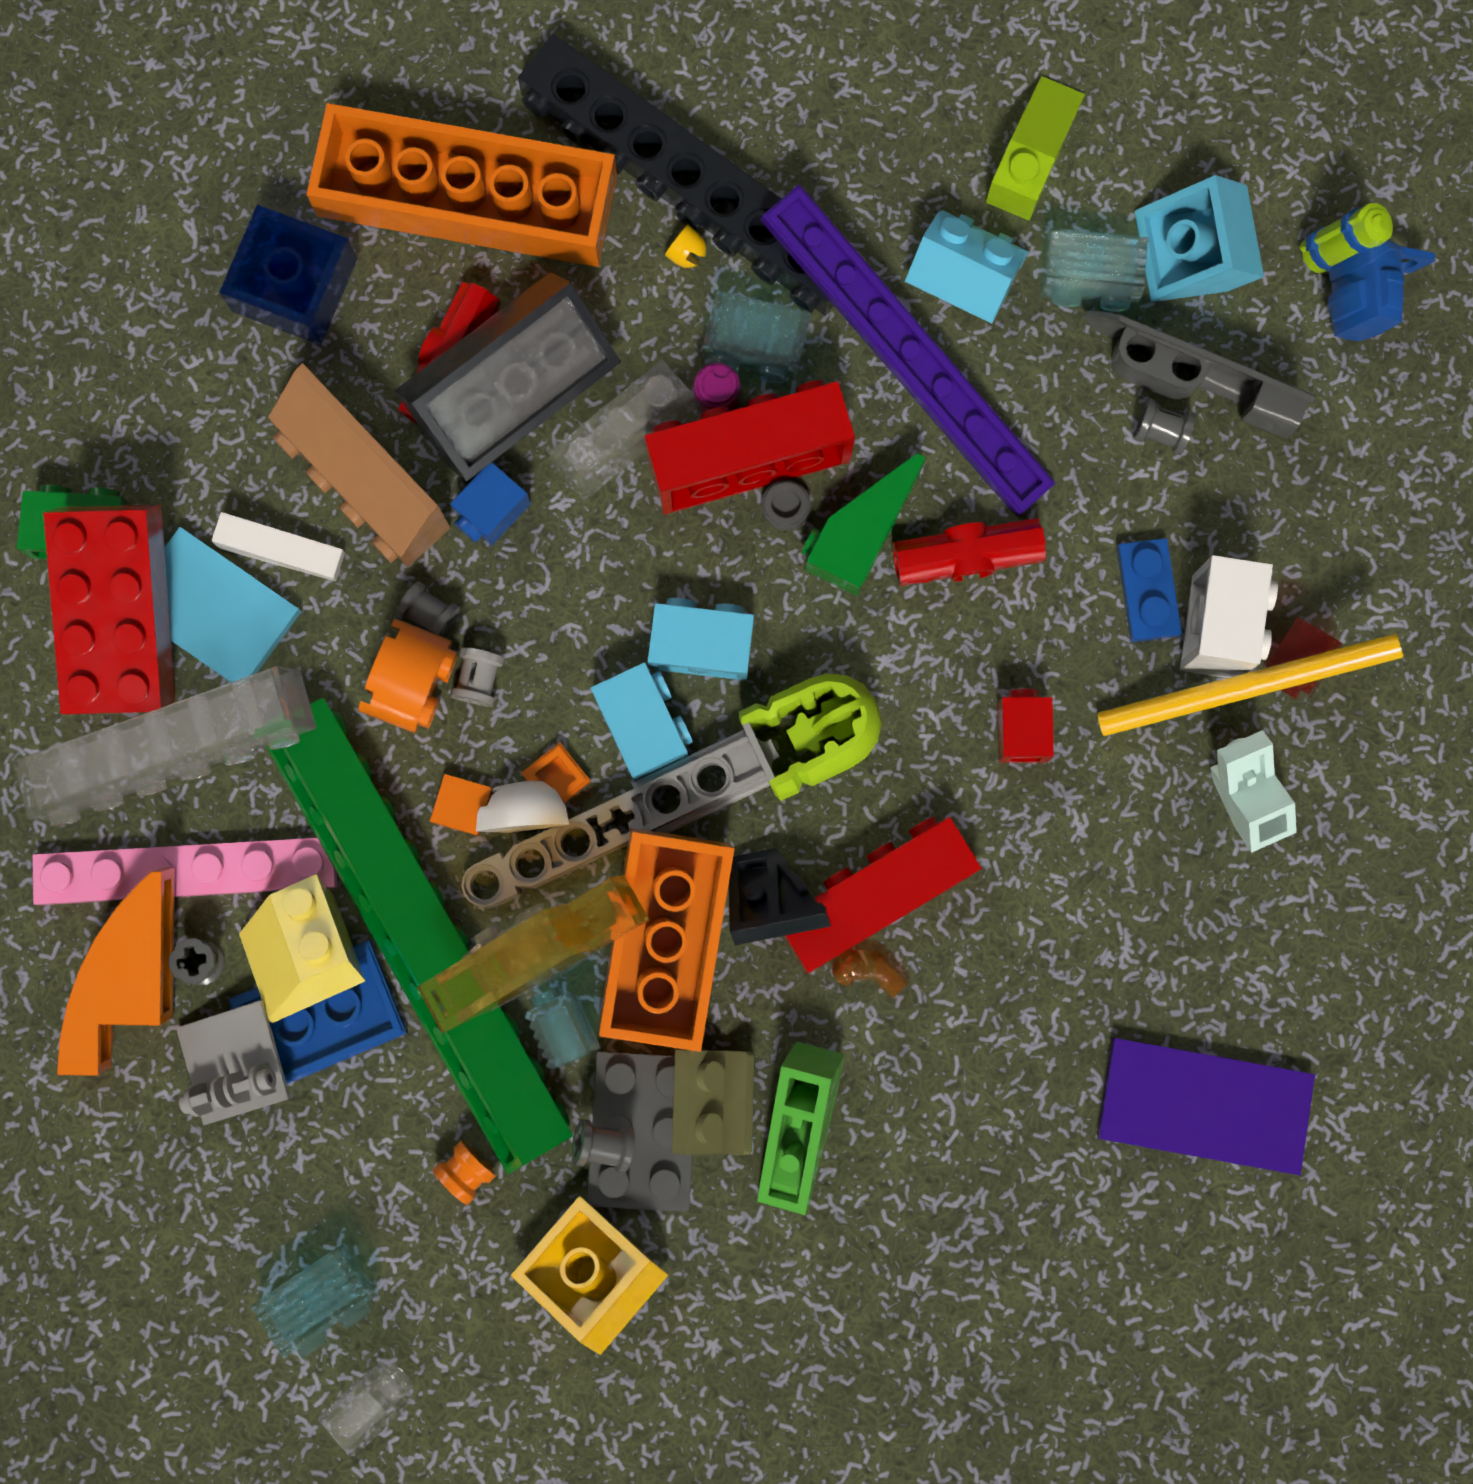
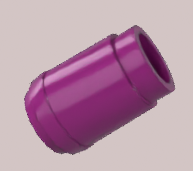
[693,363,741,414]

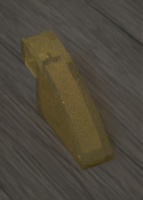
[417,875,649,1034]

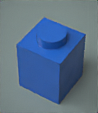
[450,462,531,546]

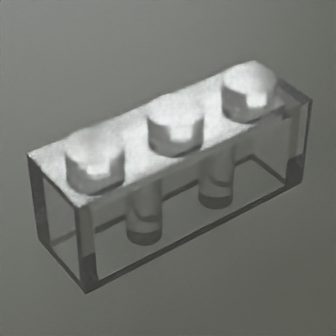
[549,359,695,502]

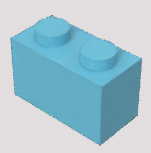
[648,598,754,681]
[590,662,693,781]

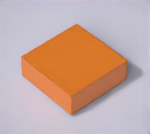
[521,742,591,803]
[430,774,493,837]

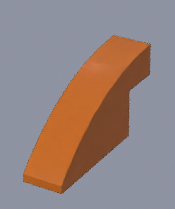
[57,867,174,1076]

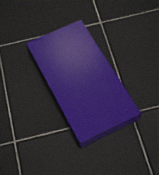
[1097,1038,1315,1176]

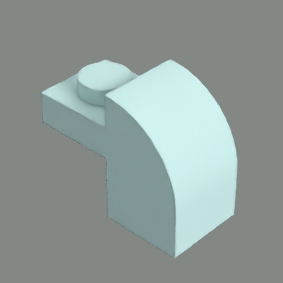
[1210,730,1297,853]

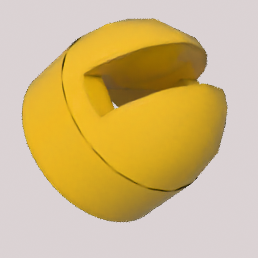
[665,225,706,268]

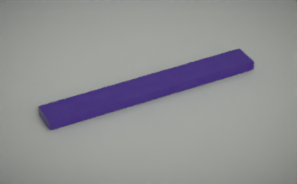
[760,185,1056,517]

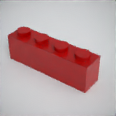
[784,816,982,974]

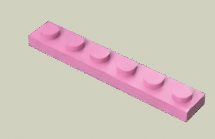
[33,838,337,905]

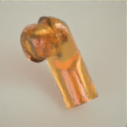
[832,950,909,999]

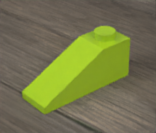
[986,76,1085,221]

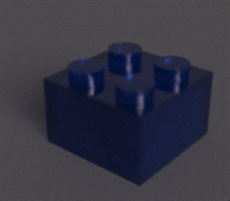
[219,204,358,345]

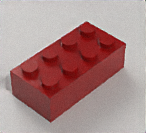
[644,380,855,515]
[43,504,175,714]

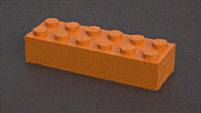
[306,103,618,267]

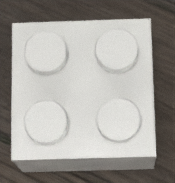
[1180,555,1278,678]

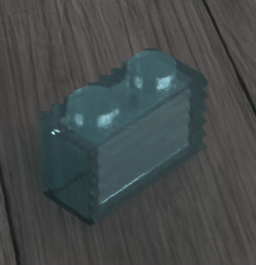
[1041,228,1148,312]
[702,290,812,383]
[524,987,602,1069]
[251,1243,378,1359]

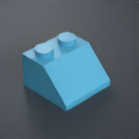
[1135,175,1264,302]

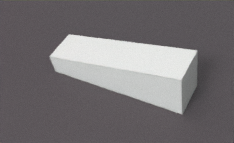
[212,512,345,581]

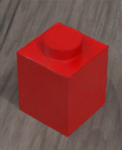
[997,689,1054,763]

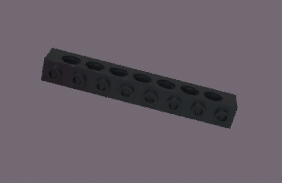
[518,34,862,316]

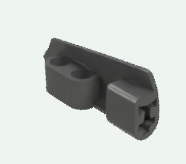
[1084,311,1316,439]

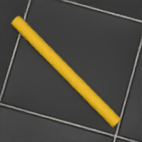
[1097,633,1403,736]

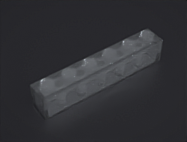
[13,666,316,826]

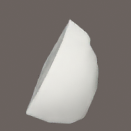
[476,780,569,833]

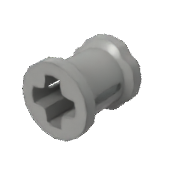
[450,648,505,707]

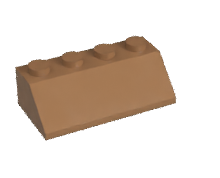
[268,363,451,568]

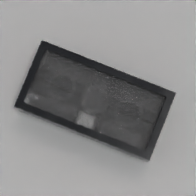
[394,273,621,481]

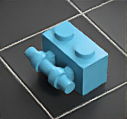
[905,210,1029,324]

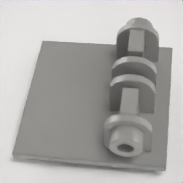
[176,1000,291,1126]

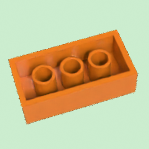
[598,828,735,1052]

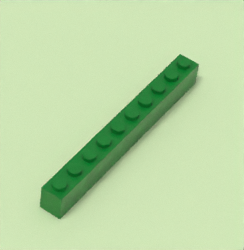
[261,698,573,1175]

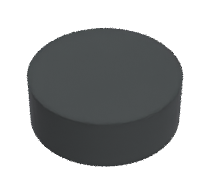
[761,480,810,531]

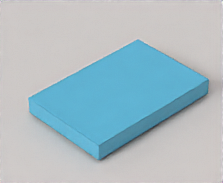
[164,527,302,691]

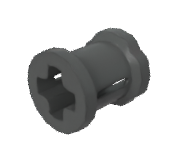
[1134,398,1196,455]
[395,581,461,638]
[169,938,224,985]
[572,1119,635,1173]

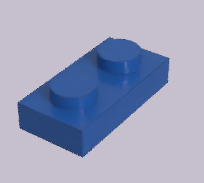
[1116,538,1182,643]

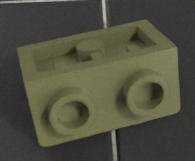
[672,1050,754,1155]

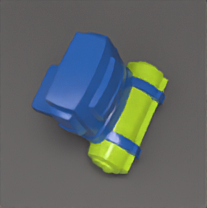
[1299,203,1435,341]

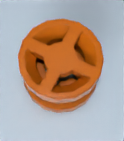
[432,1140,497,1205]

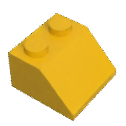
[510,1196,668,1355]

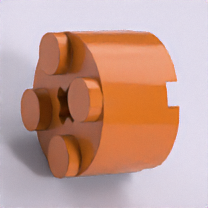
[358,618,458,733]

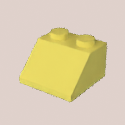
[239,874,366,1023]

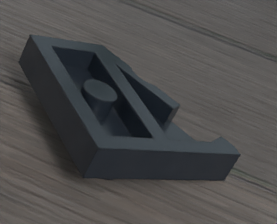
[728,848,831,945]

